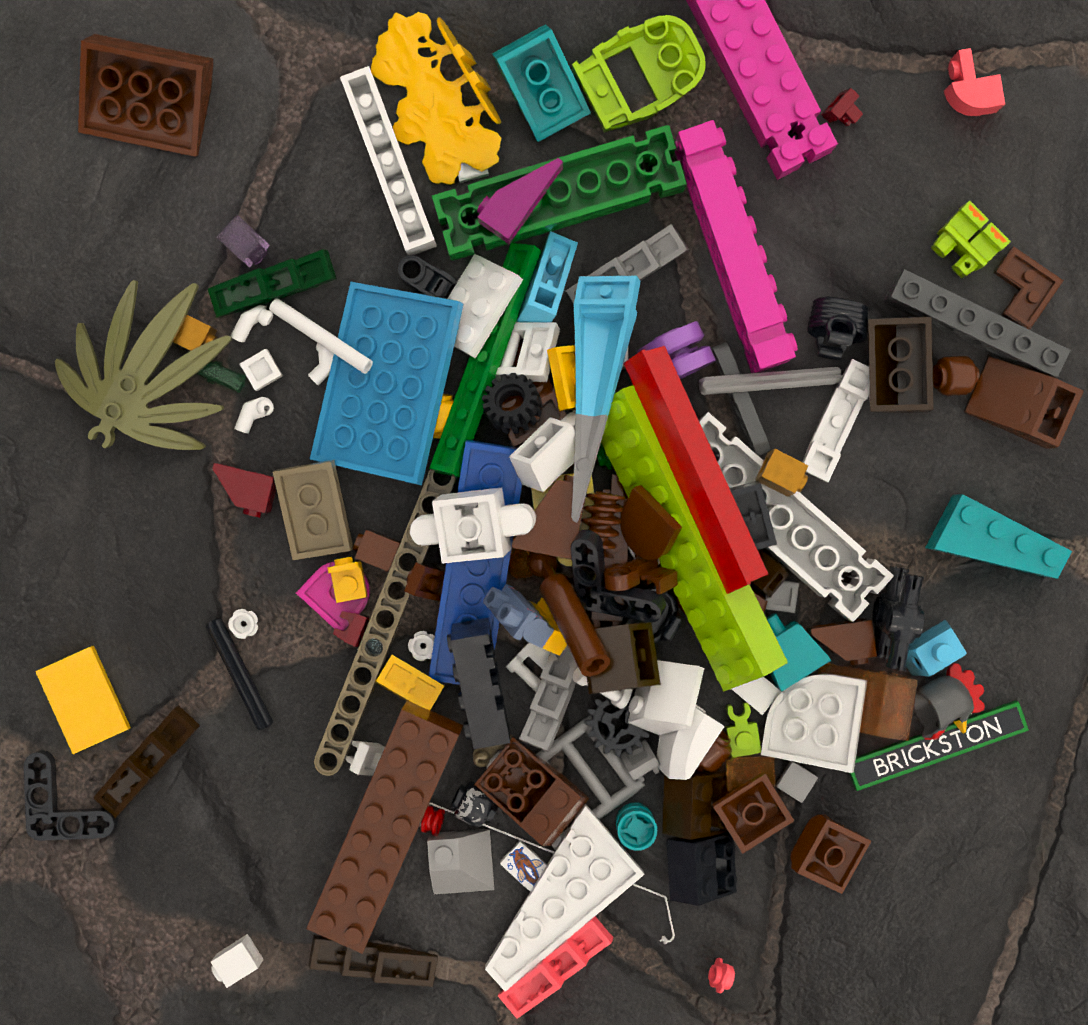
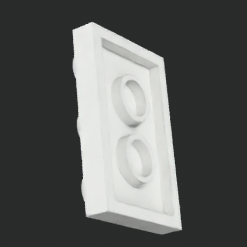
[447,254,523,358]

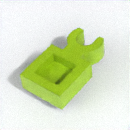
[725,701,761,758]

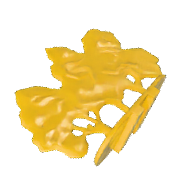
[371,12,502,185]

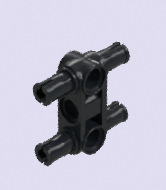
[872,566,925,671]

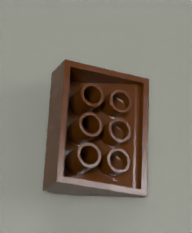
[78,34,214,157]

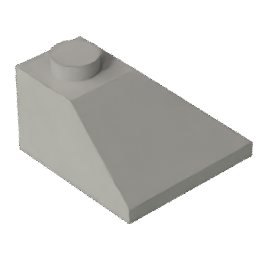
[427,829,494,894]

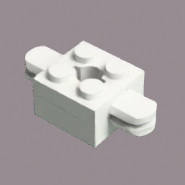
[410,487,536,564]

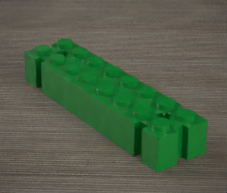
[432,125,687,261]

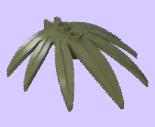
[55,280,232,450]

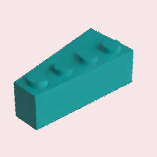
[925,494,1072,579]

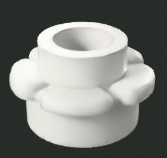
[228,609,258,639]
[408,631,435,661]

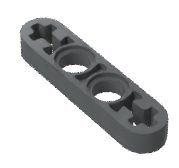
[711,342,770,456]

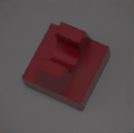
[821,88,863,126]
[333,611,370,647]

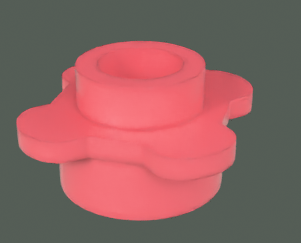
[708,958,735,994]

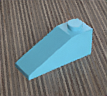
[516,231,578,322]

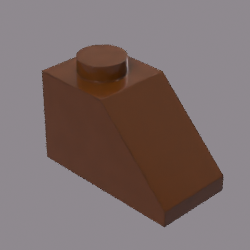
[806,618,877,665]

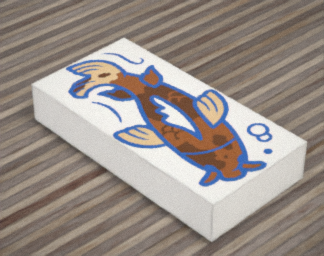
[500,840,547,891]

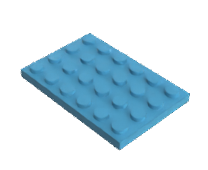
[310,282,464,485]

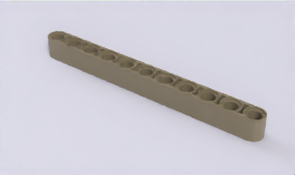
[314,469,457,776]

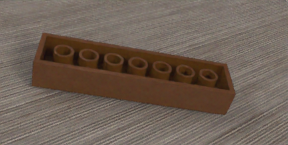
[306,700,463,954]

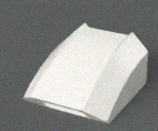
[657,704,724,780]

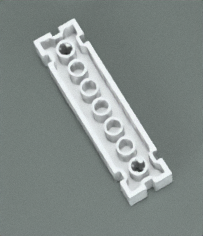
[699,412,894,622]

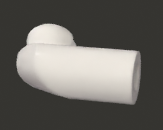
[231,305,273,342]
[308,343,334,385]
[234,397,274,434]

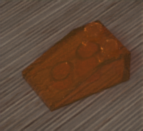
[818,663,918,741]

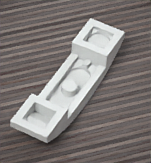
[802,359,869,482]

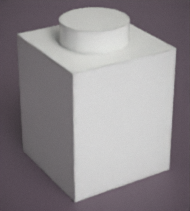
[211,934,264,988]

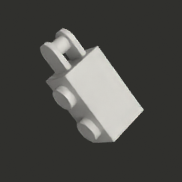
[509,411,576,492]

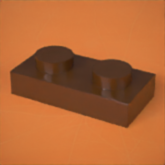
[404,562,445,602]

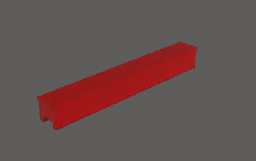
[624,346,768,594]

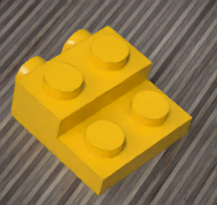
[547,345,576,411]

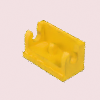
[376,655,444,710]

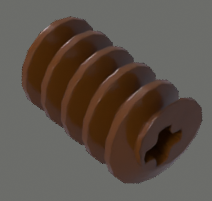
[579,491,626,559]

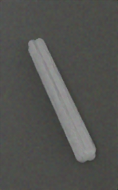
[699,367,842,395]

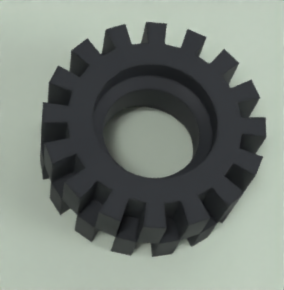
[482,373,542,434]

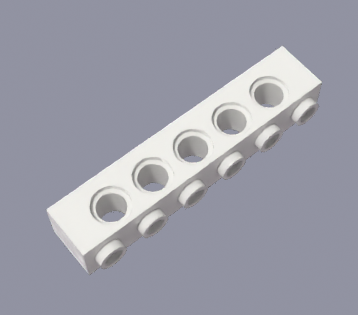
[340,66,437,255]

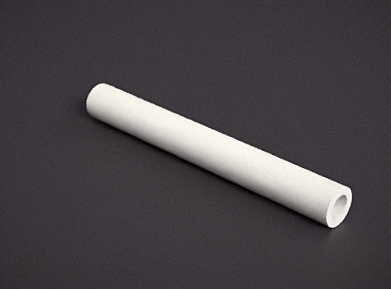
[269,298,373,374]

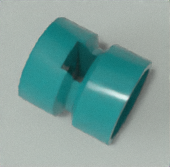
[616,803,657,851]

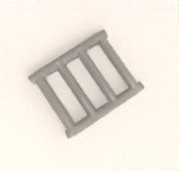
[536,715,645,850]

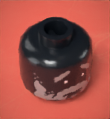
[451,781,498,827]

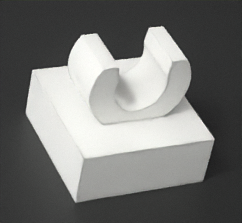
[346,741,385,776]

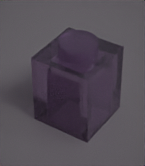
[217,215,270,267]

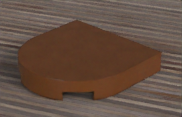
[621,485,682,560]

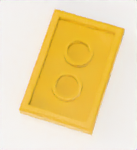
[35,646,131,754]

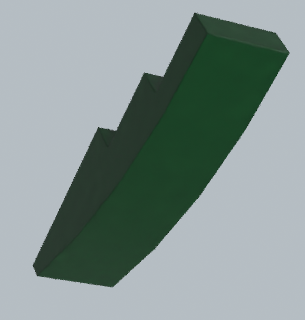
[208,249,337,318]

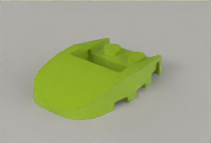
[572,15,706,133]

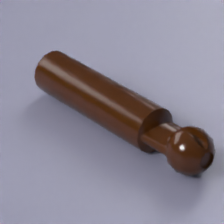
[528,552,610,677]

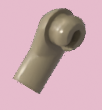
[473,734,513,767]

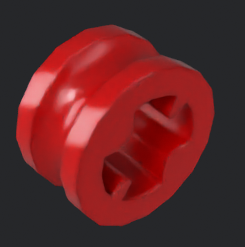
[421,805,445,836]

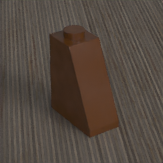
[511,475,587,560]

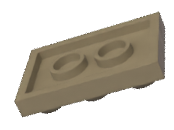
[273,460,353,560]

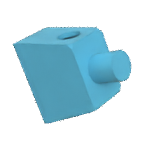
[906,620,967,677]

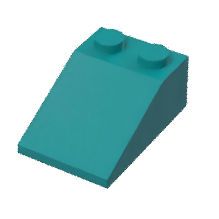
[492,24,591,142]

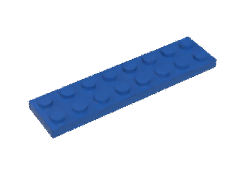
[429,440,522,685]

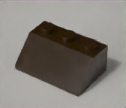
[868,317,934,413]

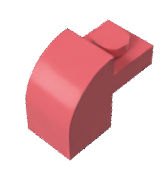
[944,48,1005,116]

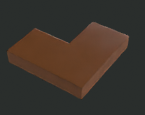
[994,246,1064,330]

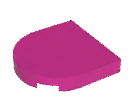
[296,562,370,631]

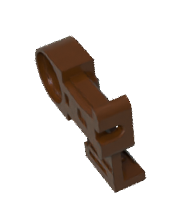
[604,554,678,594]

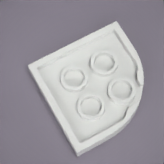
[761,674,867,773]

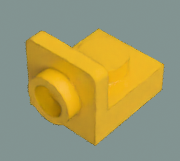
[327,557,368,603]

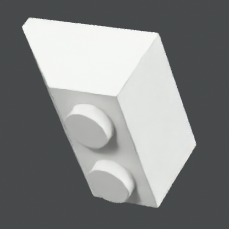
[628,660,704,735]

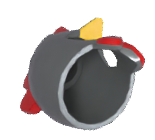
[912,663,985,740]

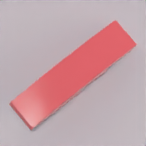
[498,916,614,1019]

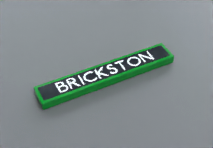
[849,700,1029,791]

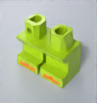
[931,201,1011,278]

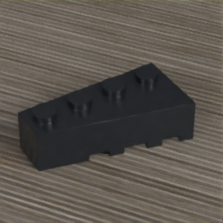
[447,617,510,749]

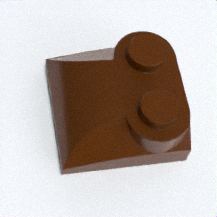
[712,772,794,854]
[790,814,871,894]

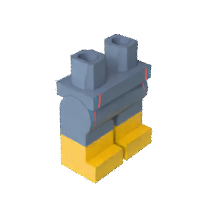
[483,584,567,656]

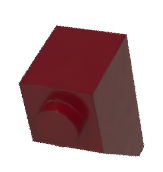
[212,463,276,518]

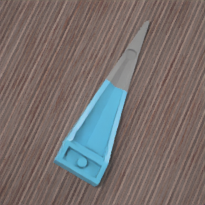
[571,276,641,523]

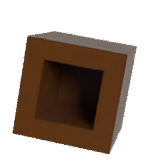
[353,529,401,572]

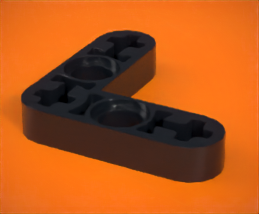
[571,530,666,622]
[24,750,118,841]

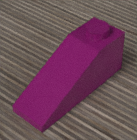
[477,158,563,244]

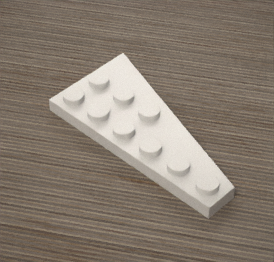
[485,804,645,991]

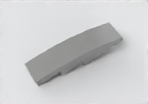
[566,224,689,304]
[519,646,578,752]

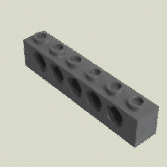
[883,269,1071,378]

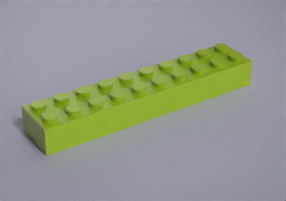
[601,385,788,691]

